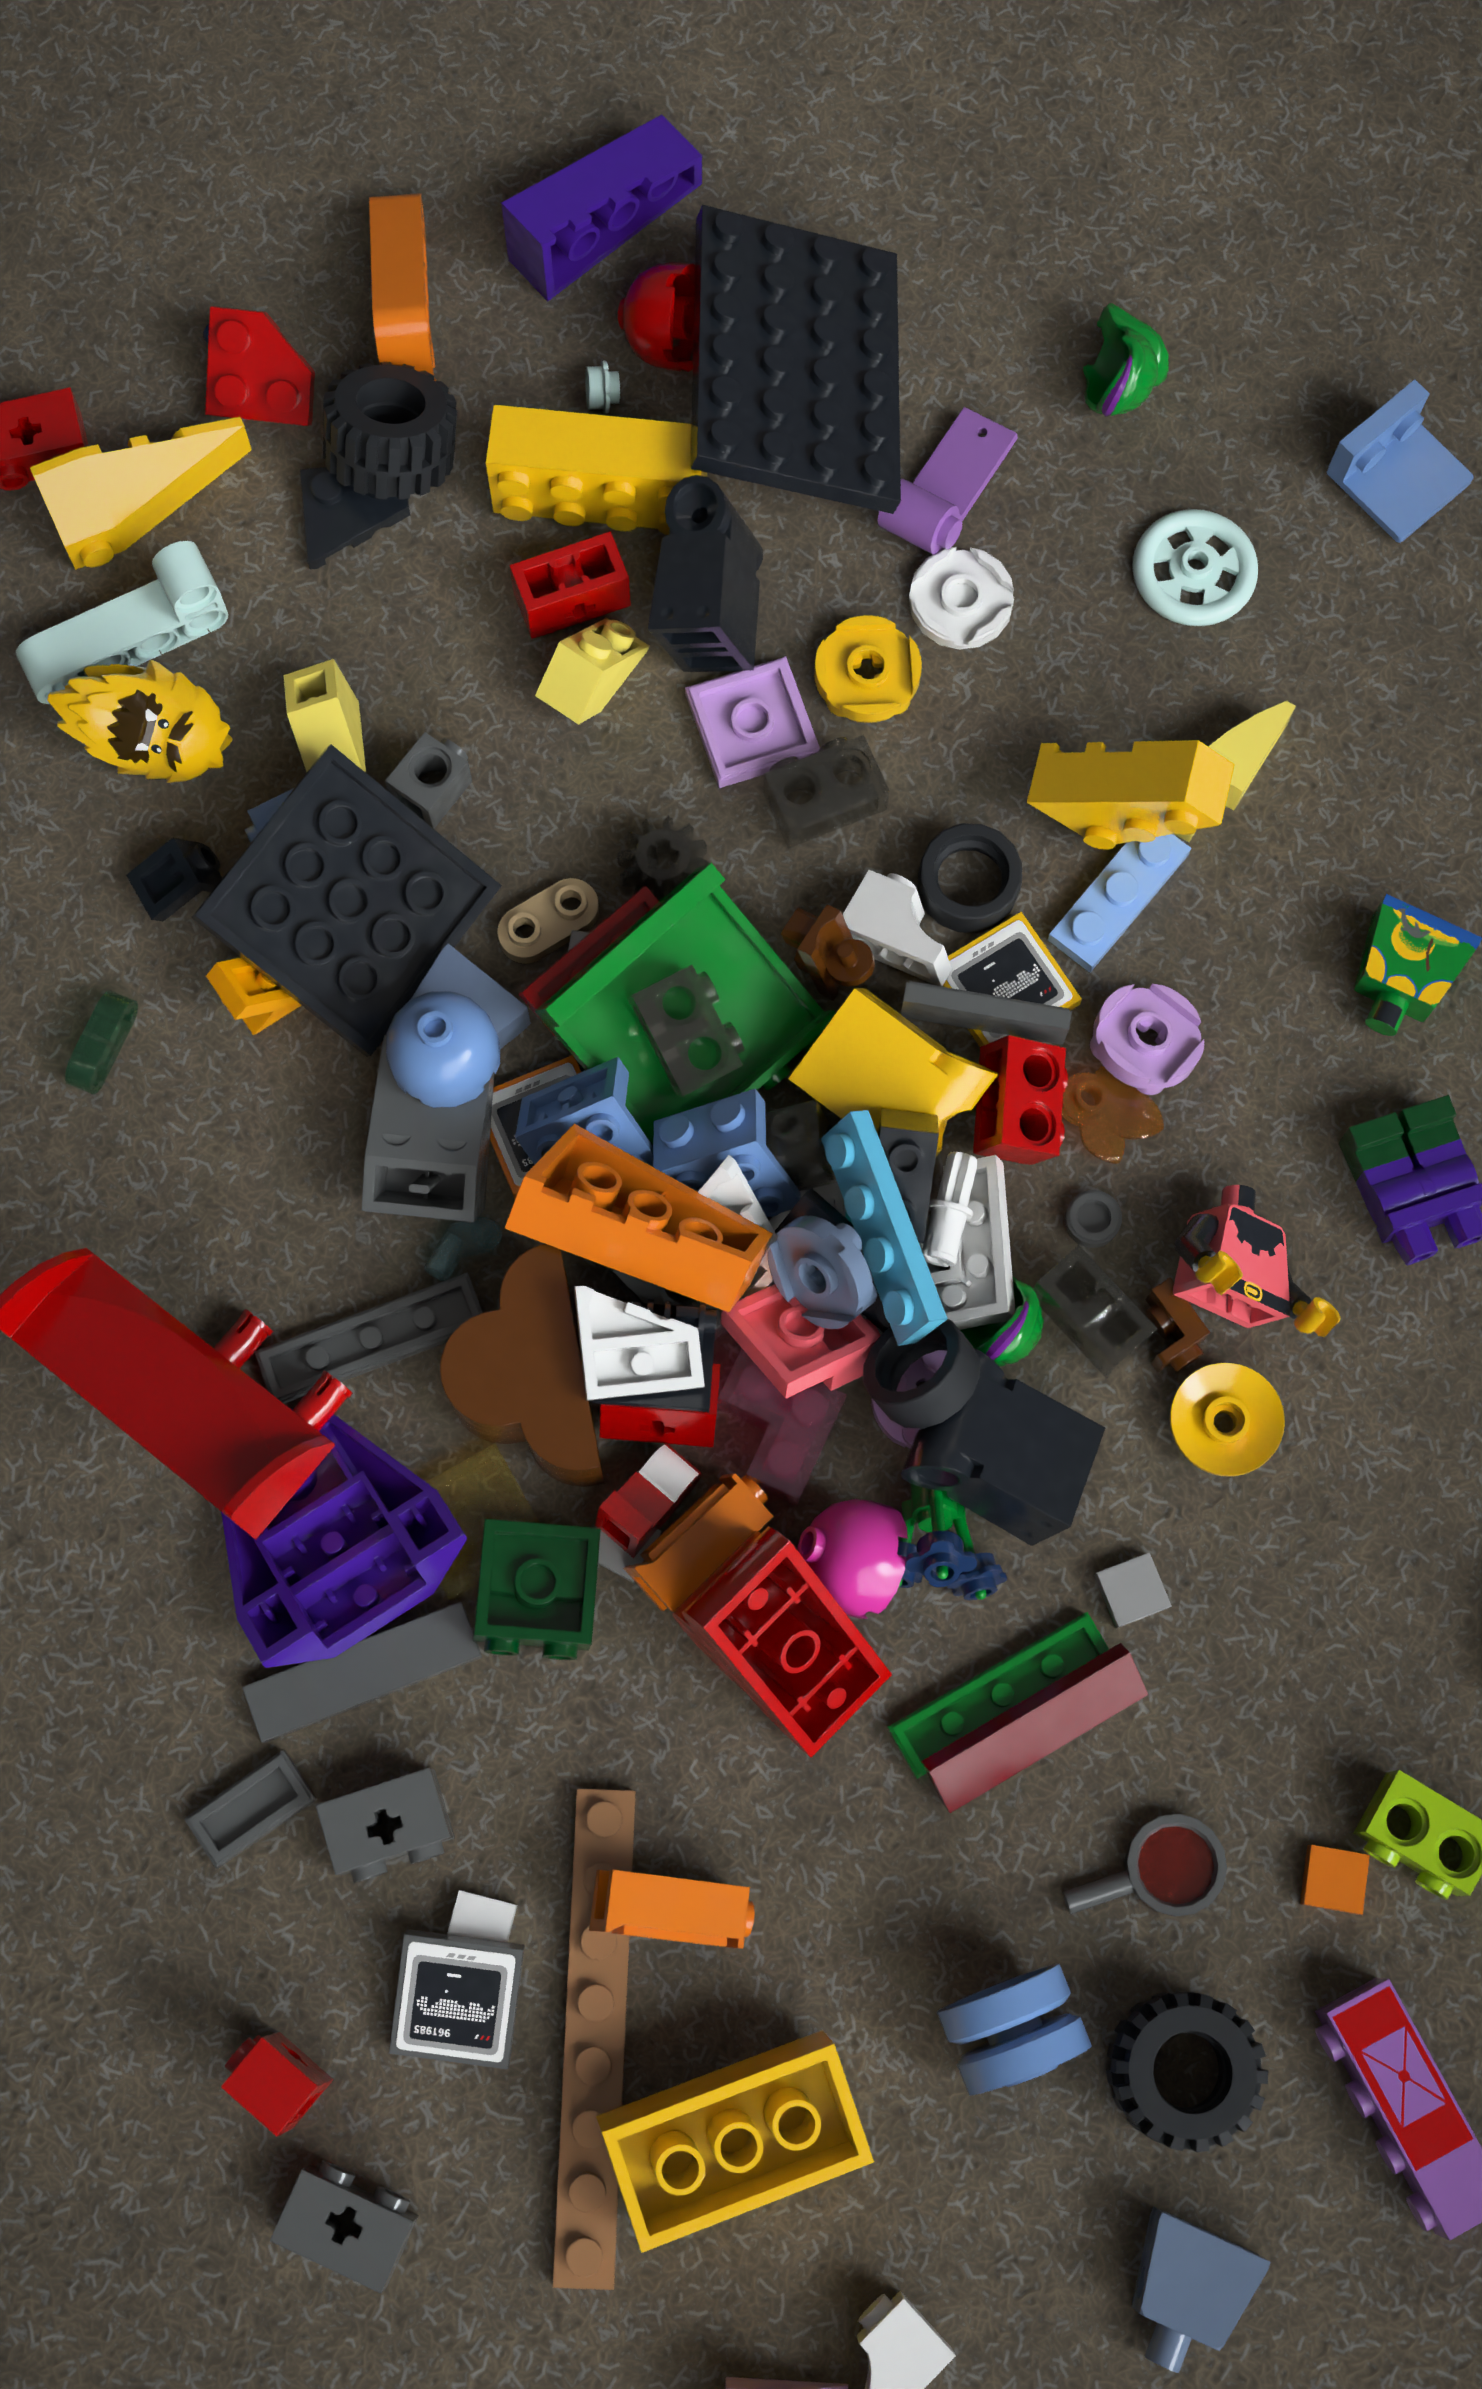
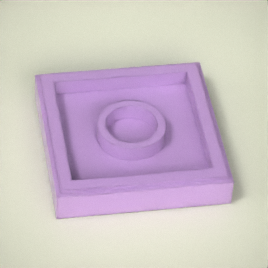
[685,657,820,788]

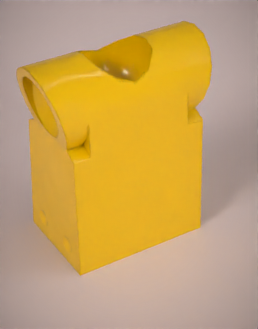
[788,988,998,1157]

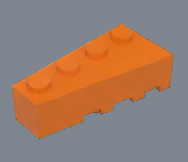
[505,1124,773,1312]

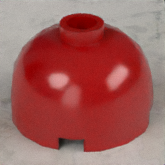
[618,262,695,372]

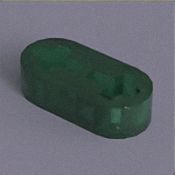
[65,990,138,1095]

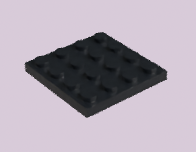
[191,744,502,1057]

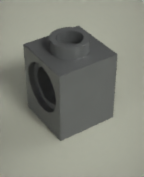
[385,732,472,829]

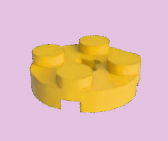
[814,615,922,723]

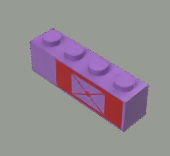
[1315,1977,1482,2240]

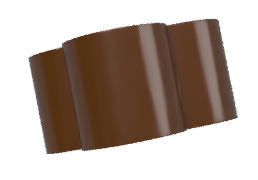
[440,1244,605,1487]

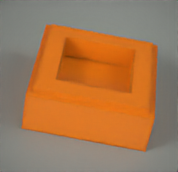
[1300,1845,1370,1915]

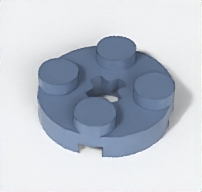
[767,1216,877,1329]

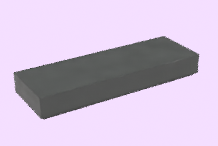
[901,981,1072,1045]

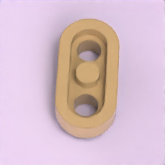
[497,878,599,963]

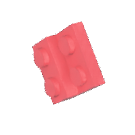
[721,1284,881,1399]

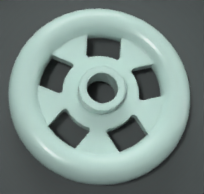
[1133,509,1258,626]

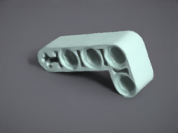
[16,541,228,704]

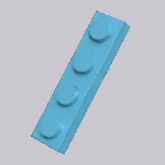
[821,1110,948,1346]

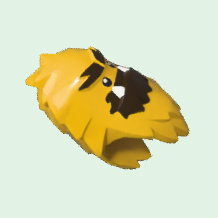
[47,660,233,783]

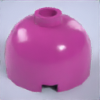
[798,1499,908,1619]

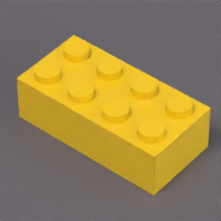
[486,405,707,535]
[596,2030,874,2253]

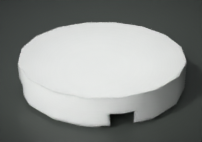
[909,547,1014,650]

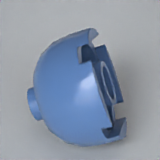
[386,991,500,1108]

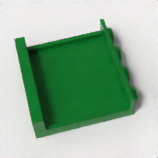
[535,863,836,1145]

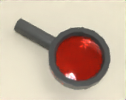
[1062,1814,1227,1917]

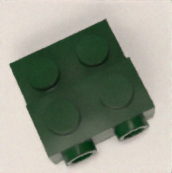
[473,1519,601,1660]

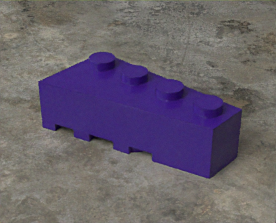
[501,114,702,301]

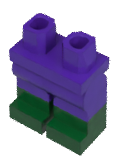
[1339,1095,1482,1266]

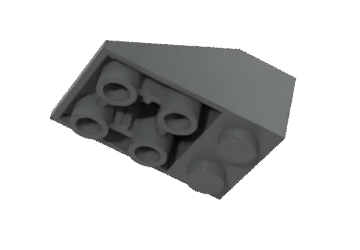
[361,1034,494,1222]

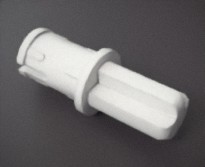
[922,1152,977,1267]

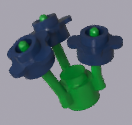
[897,1483,1007,1600]

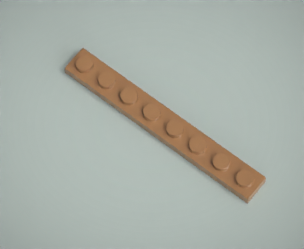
[553,1789,636,2290]

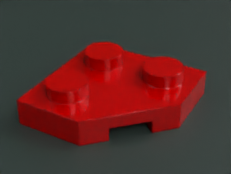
[205,306,315,426]

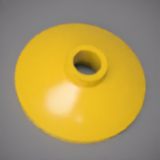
[1170,1363,1285,1477]

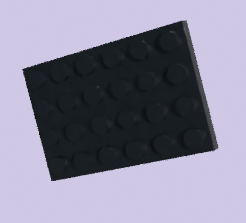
[690,205,901,514]

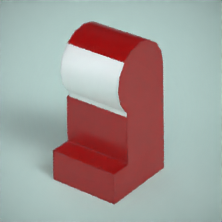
[595,1443,702,1559]

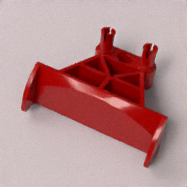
[0,1248,353,1540]

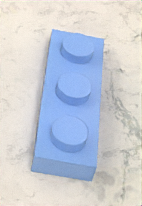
[1048,834,1192,972]

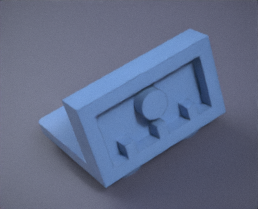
[1326,379,1473,543]
[515,1057,653,1167]

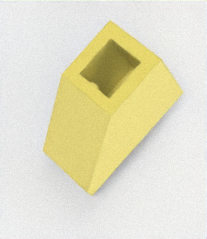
[535,618,649,725]
[284,659,366,772]

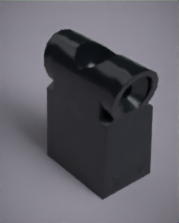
[648,475,763,672]
[901,1348,1105,1546]

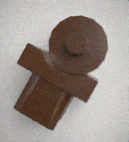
[781,905,875,1001]

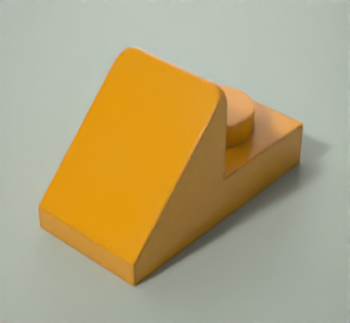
[206,957,302,1035]

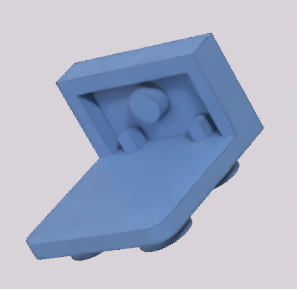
[653,1088,801,1217]

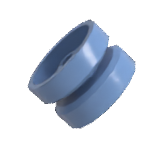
[936,1963,1092,2096]

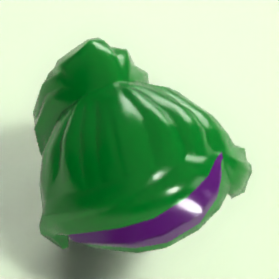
[1083,303,1169,417]
[960,1276,1044,1366]

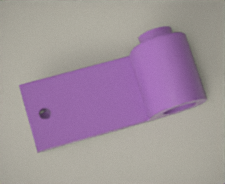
[878,407,1018,555]

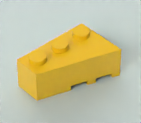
[1027,740,1235,850]

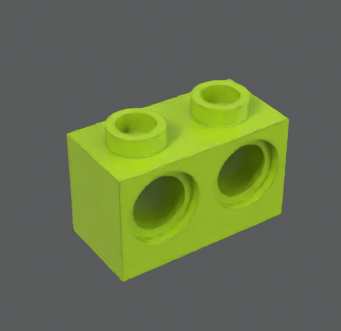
[1354,1770,1482,1900]

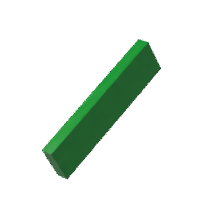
[887,1612,1109,1779]

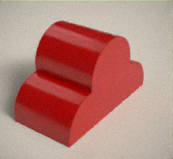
[672,1527,892,1758]

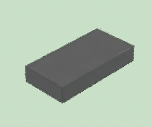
[184,1750,317,1868]

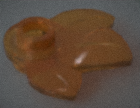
[1062,1065,1164,1164]

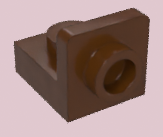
[1145,1277,1211,1373]

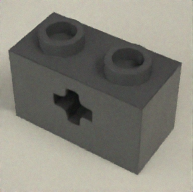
[315,1768,455,1883]
[270,2160,419,2293]

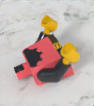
[1173,1185,1341,1337]

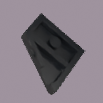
[300,467,410,570]

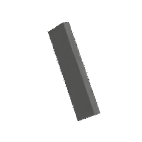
[255,1272,483,1403]
[242,1602,483,1743]

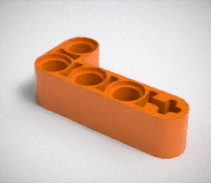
[369,193,436,381]

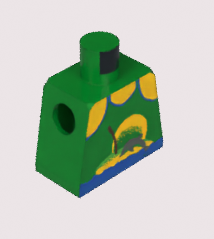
[1354,894,1482,1036]

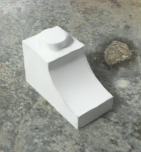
[843,870,952,987]
[857,2291,956,2389]

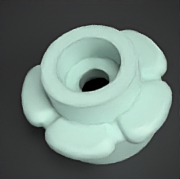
[585,361,620,413]

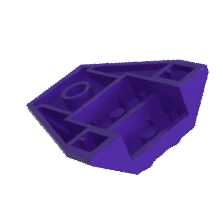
[221,1409,468,1668]

